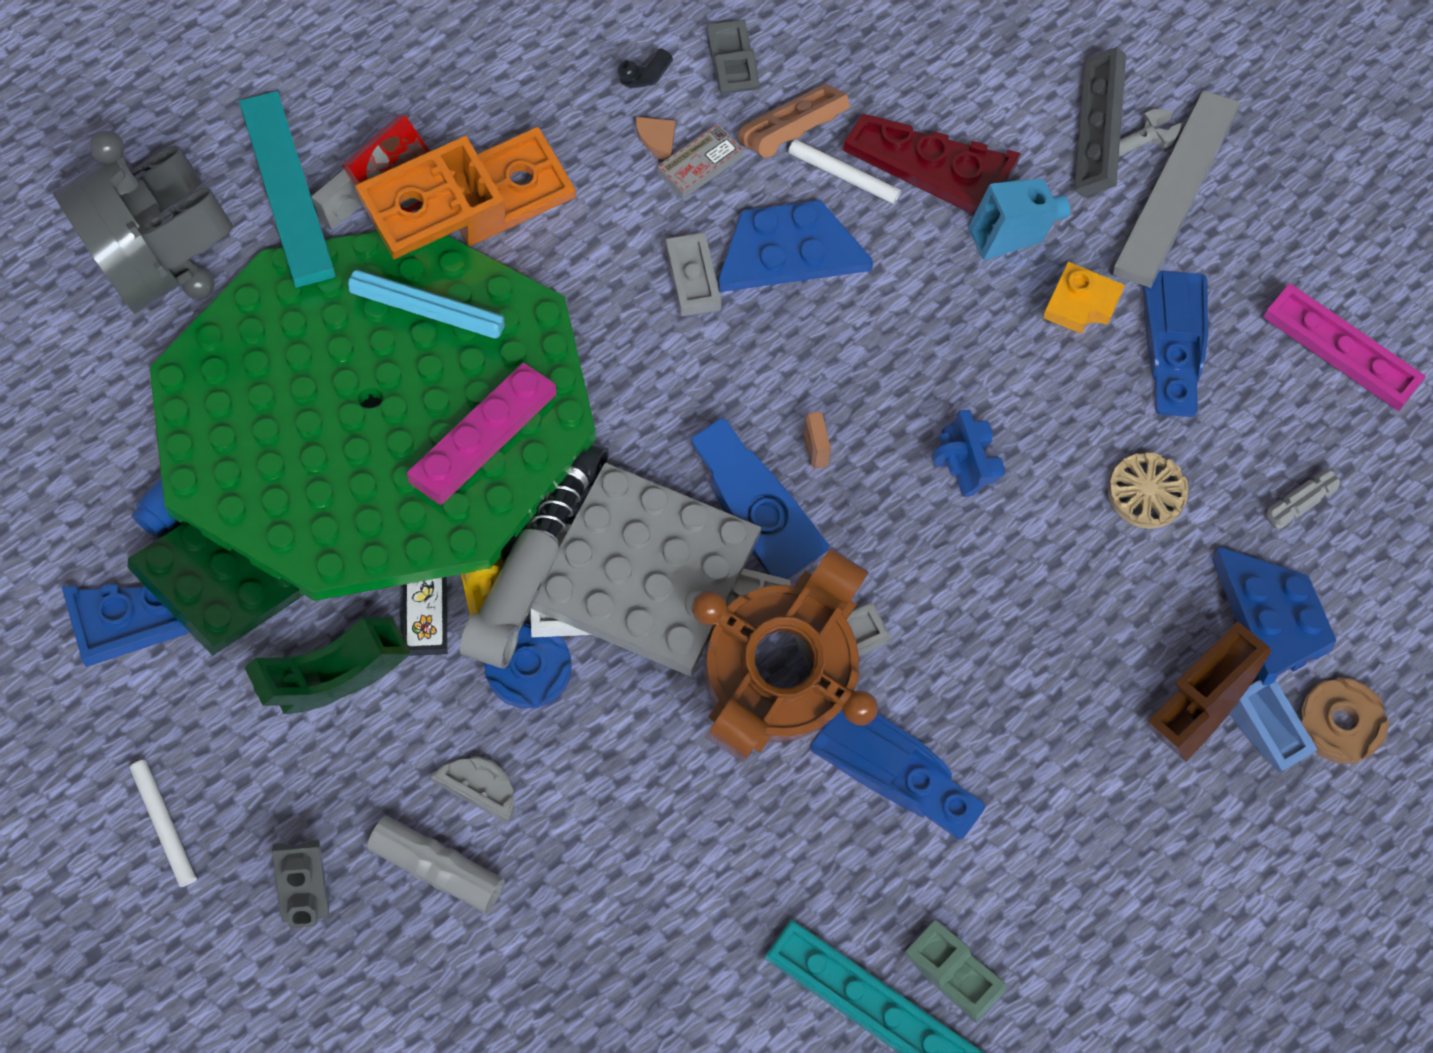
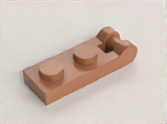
[738,83,850,158]

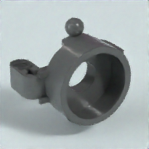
[53,131,233,314]

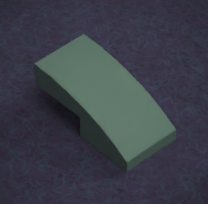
[905,920,1007,1023]

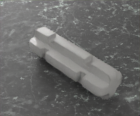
[1265,469,1340,529]

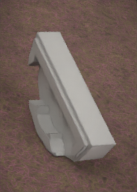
[431,756,514,824]

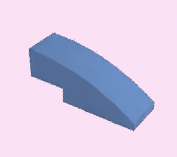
[1229,674,1318,772]

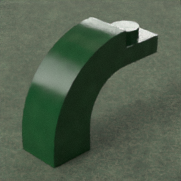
[245,617,411,714]

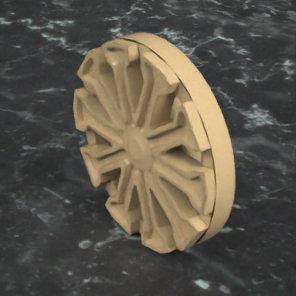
[1108,453,1188,529]

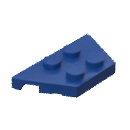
[718,200,873,292]
[1212,548,1337,685]

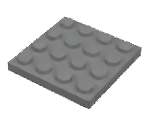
[531,463,762,677]

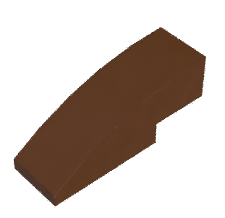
[1147,622,1271,762]

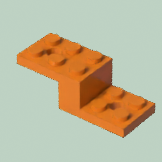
[355,127,576,259]

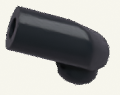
[617,48,673,89]

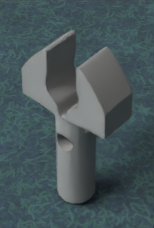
[1119,109,1181,157]

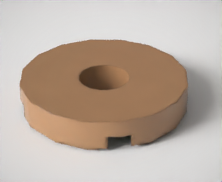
[1298,678,1389,764]

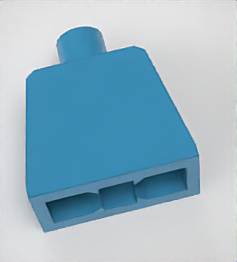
[968,179,1070,260]

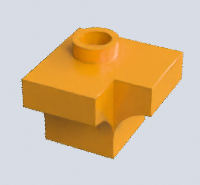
[1043,262,1125,334]

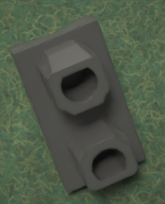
[272,840,329,928]

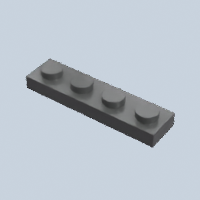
[1074,47,1126,197]

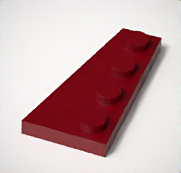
[843,114,1021,215]

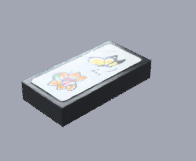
[403,577,448,656]

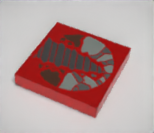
[342,114,430,213]

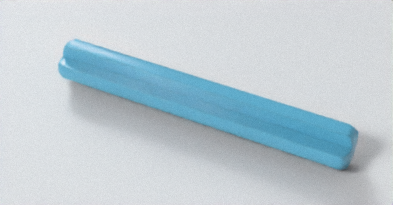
[348,270,505,339]

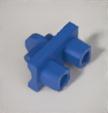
[931,410,1006,497]

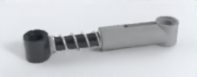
[460,443,609,669]

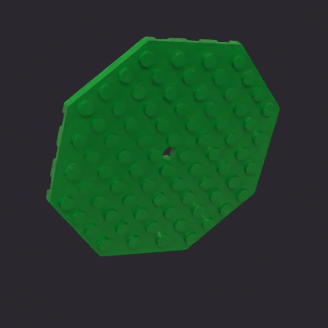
[150,231,596,601]

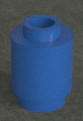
[131,476,178,538]

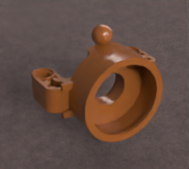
[692,547,878,762]

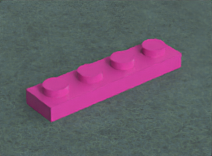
[1263,283,1426,411]
[407,363,556,505]

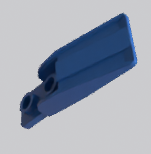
[1143,271,1208,417]
[691,419,830,579]
[810,709,985,840]

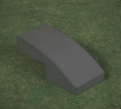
[706,19,760,94]

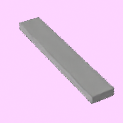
[1113,90,1240,288]

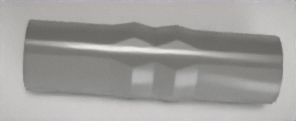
[367,815,505,914]

